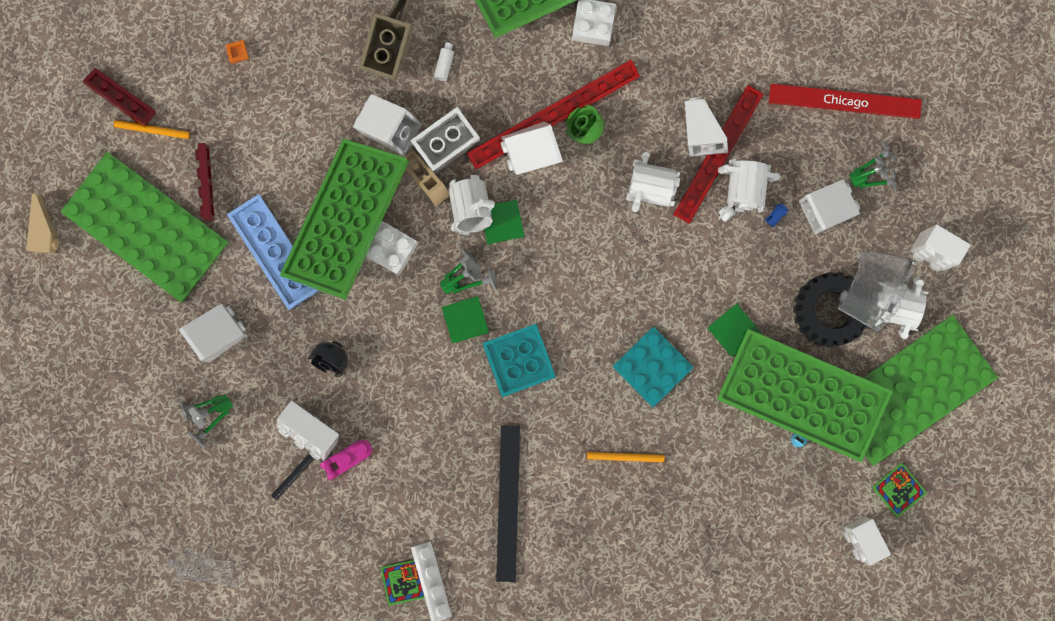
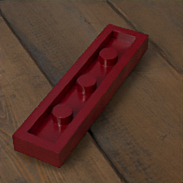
[83,68,156,127]
[195,143,215,221]

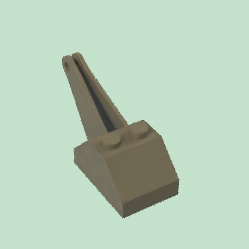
[359,0,413,80]

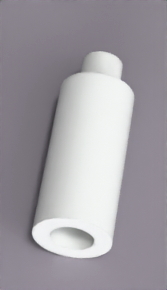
[434,42,454,82]

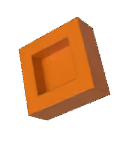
[225,40,250,64]

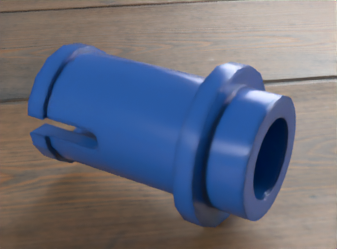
[765,203,788,228]

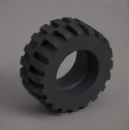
[793,272,872,347]

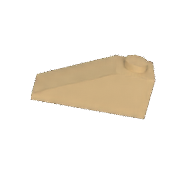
[405,150,449,206]
[26,194,59,254]

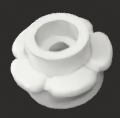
[719,205,736,222]

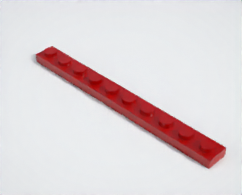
[466,59,640,170]

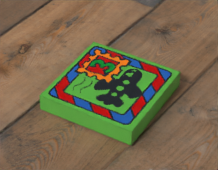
[871,463,927,518]
[381,560,425,606]

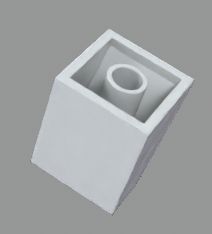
[353,94,422,157]
[685,98,728,157]
[500,122,563,175]
[799,179,860,235]
[179,304,247,363]

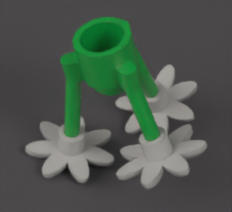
[849,141,897,193]

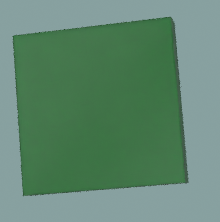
[484,200,525,245]
[441,296,489,344]
[707,303,761,357]

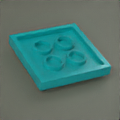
[482,324,556,397]
[612,326,694,408]

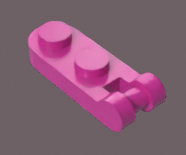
[319,440,372,481]

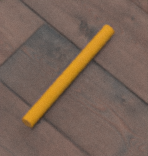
[114,120,190,139]
[587,452,665,462]

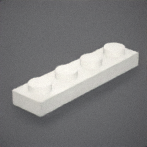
[411,541,452,621]

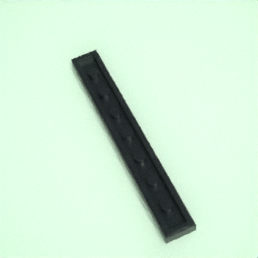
[496,426,520,582]

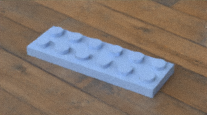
[227,194,319,310]

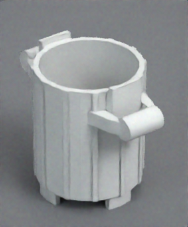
[626,152,680,212]
[718,159,780,213]
[449,175,495,236]
[871,277,929,339]

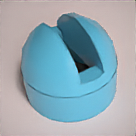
[791,433,807,448]

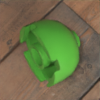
[566,105,604,144]

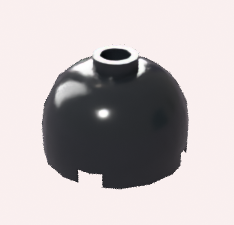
[308,341,348,377]

